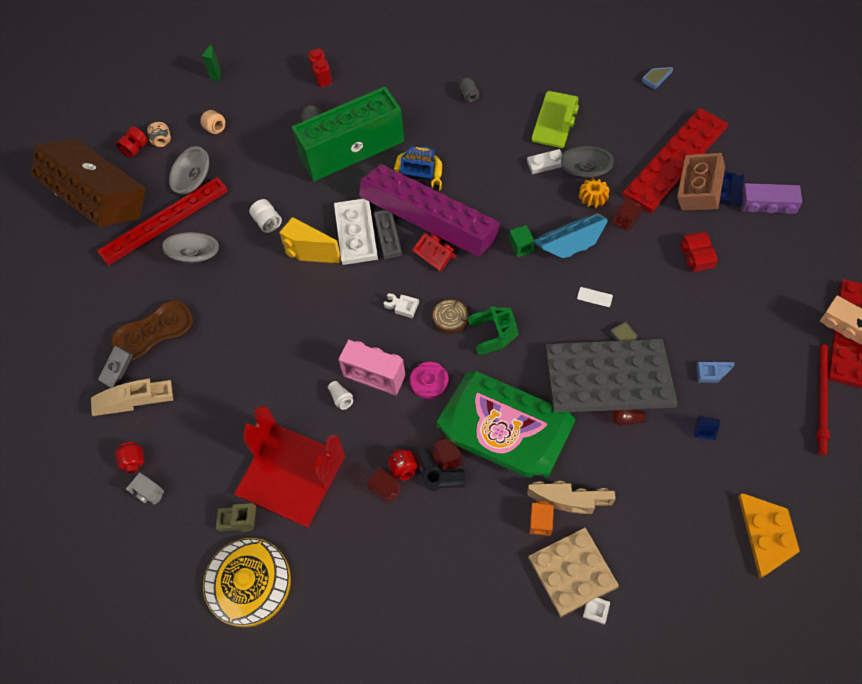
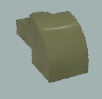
[216,503,256,532]

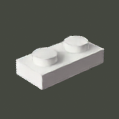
[527,149,562,174]

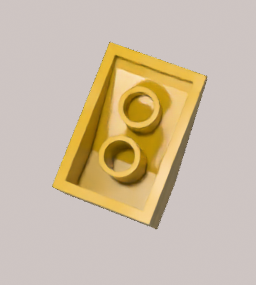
[279,217,341,263]

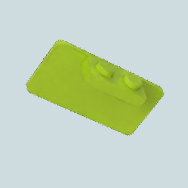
[532,91,579,148]

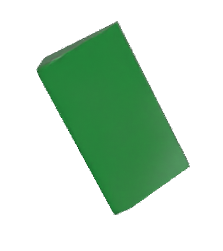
[202,45,220,82]

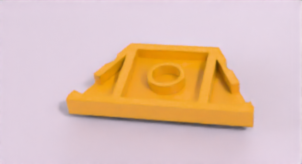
[738,494,800,578]

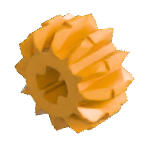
[579,178,610,208]

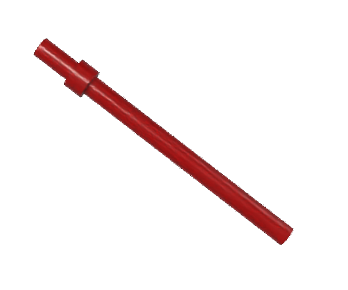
[816,345,830,456]

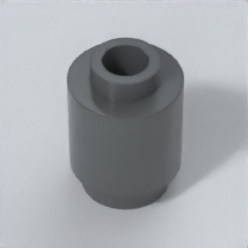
[459,78,480,102]

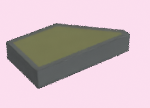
[610,321,638,341]

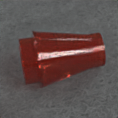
[613,409,645,426]

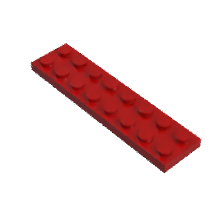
[622,108,729,214]

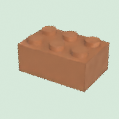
[677,153,725,211]

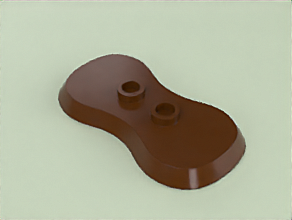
[111,300,193,360]

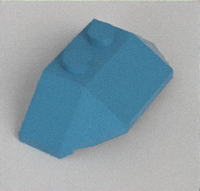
[534,213,608,258]

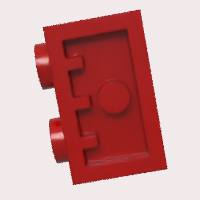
[412,233,457,271]

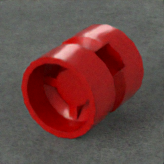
[115,126,148,158]

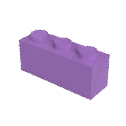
[740,183,803,214]

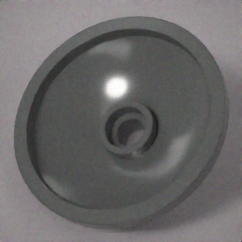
[561,146,614,178]

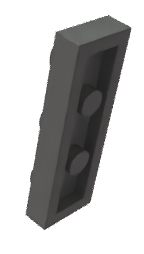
[374,210,402,259]

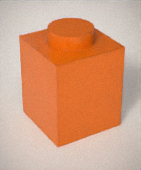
[529,501,554,536]

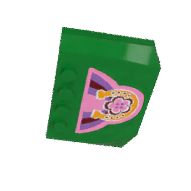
[436,371,576,478]

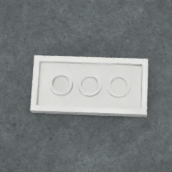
[334,199,378,265]

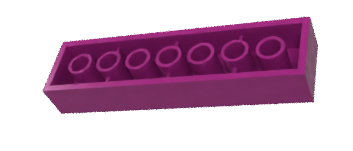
[359,164,500,257]

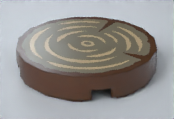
[432,299,469,334]

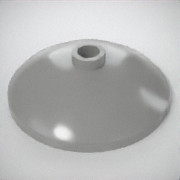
[169,146,209,195]
[163,232,219,264]

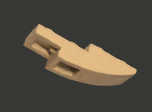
[91,379,173,416]
[527,481,615,514]

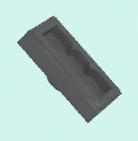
[98,346,133,388]

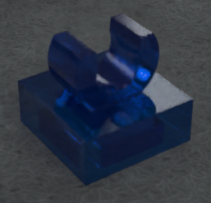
[694,415,720,440]

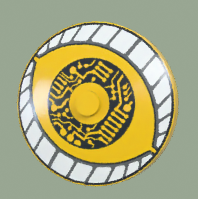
[203,538,291,627]

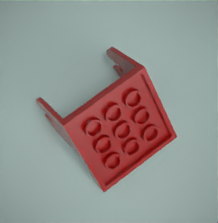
[234,405,345,529]

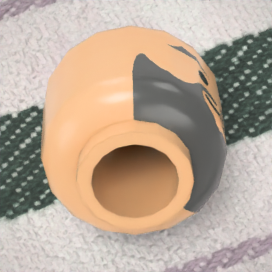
[147,122,171,147]

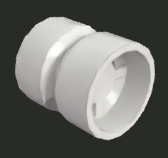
[249,199,282,233]

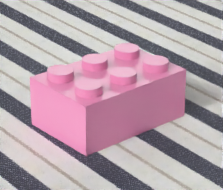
[338,340,405,396]

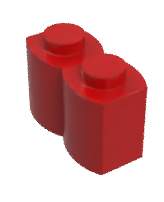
[308,48,332,87]
[680,231,718,272]

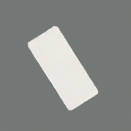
[577,287,613,307]

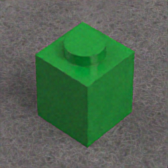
[509,225,535,257]

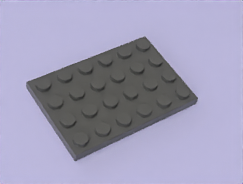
[546,339,678,413]

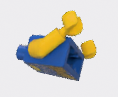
[393,146,442,191]

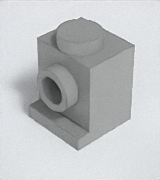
[126,473,165,505]

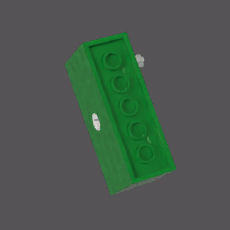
[291,87,404,181]

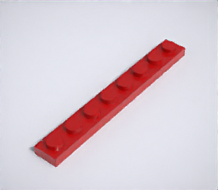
[97,177,228,266]

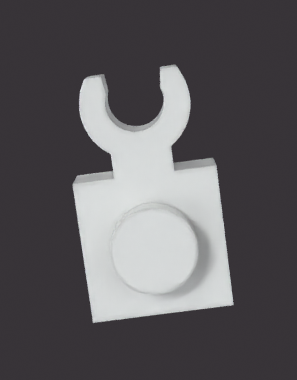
[384,293,419,319]

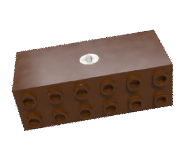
[31,139,146,227]

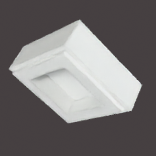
[583,598,610,625]

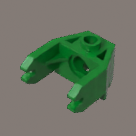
[467,306,519,355]

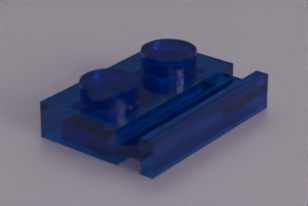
[719,171,744,206]

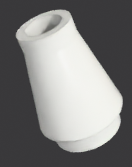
[328,381,353,410]

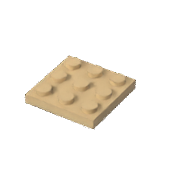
[528,528,619,618]

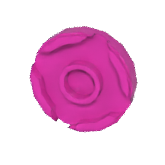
[410,361,449,399]

